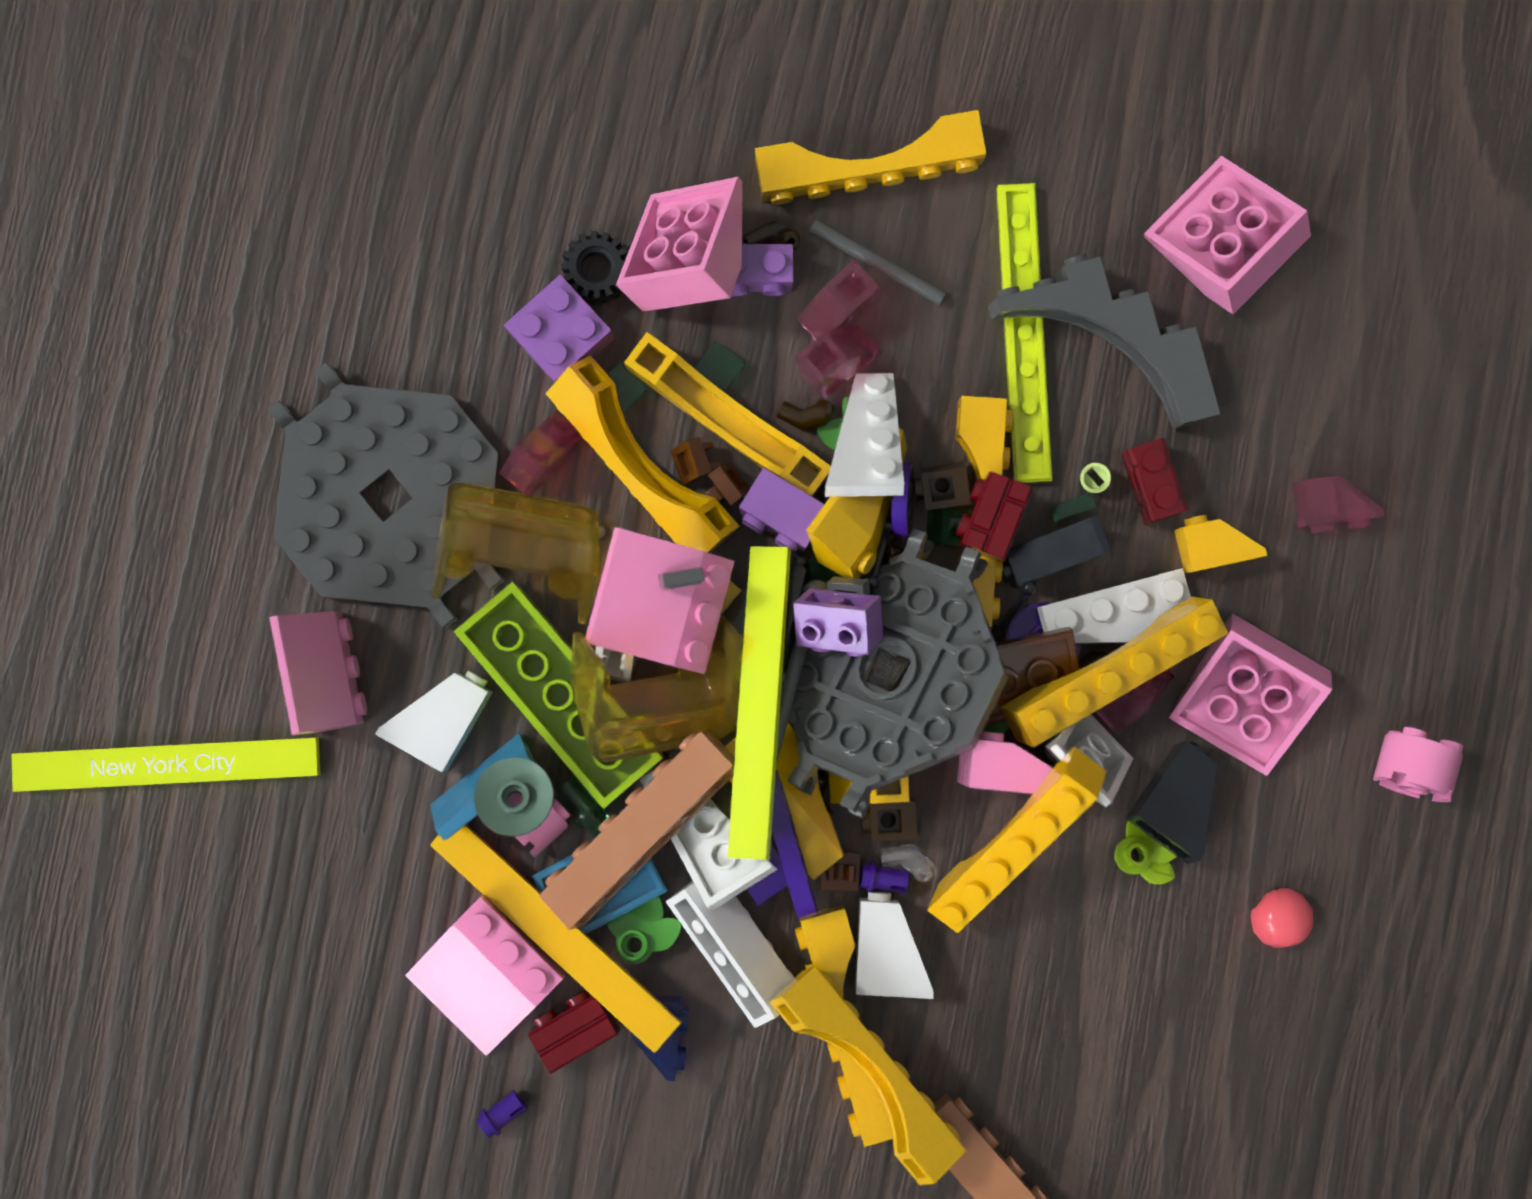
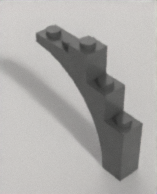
[988,254,1221,429]

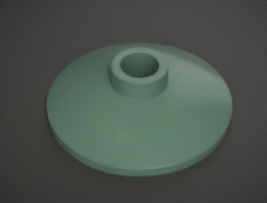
[474,757,554,836]

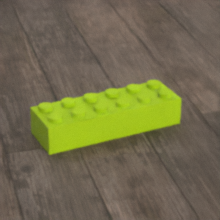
[454,582,665,809]

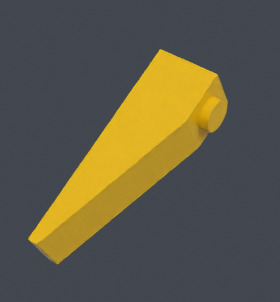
[806,428,907,578]
[725,722,844,880]

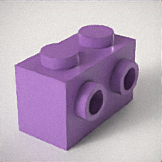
[731,244,793,296]
[793,588,883,657]

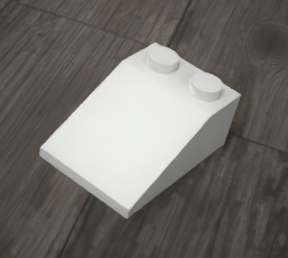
[1040,714,1134,807]

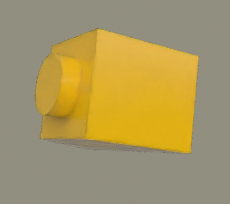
[1174,515,1267,574]

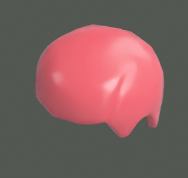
[1250,888,1314,948]

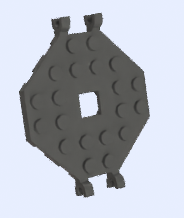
[266,362,505,628]
[782,528,1008,819]

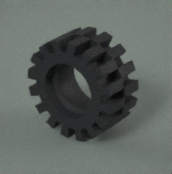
[561,231,628,304]

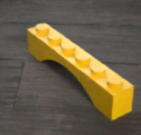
[755,110,986,205]
[624,332,831,497]
[546,355,739,553]
[955,396,1013,627]
[1000,596,1228,747]
[927,747,1107,933]
[795,904,893,1147]
[769,966,966,1185]

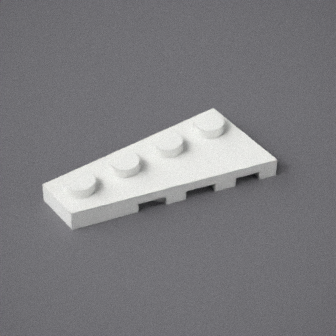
[825,373,904,497]
[1037,568,1191,644]
[640,759,778,911]

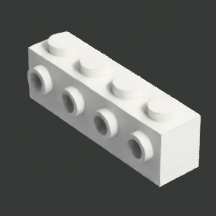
[666,880,795,1028]

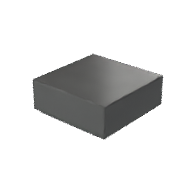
[658,567,704,590]

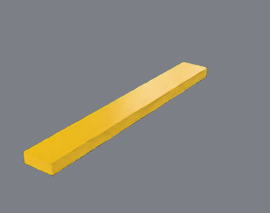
[430,824,682,1053]

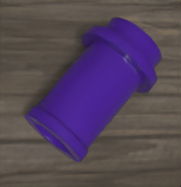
[859,861,909,894]
[476,1089,528,1138]

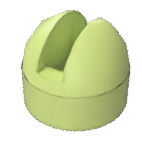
[1080,462,1111,493]

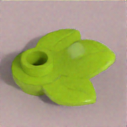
[1114,821,1177,885]

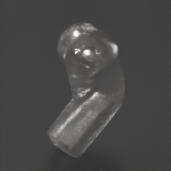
[880,844,934,882]

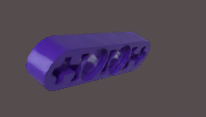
[772,770,818,919]

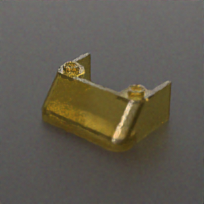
[432,483,601,625]
[571,613,744,762]

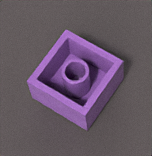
[504,275,615,383]
[739,467,824,553]

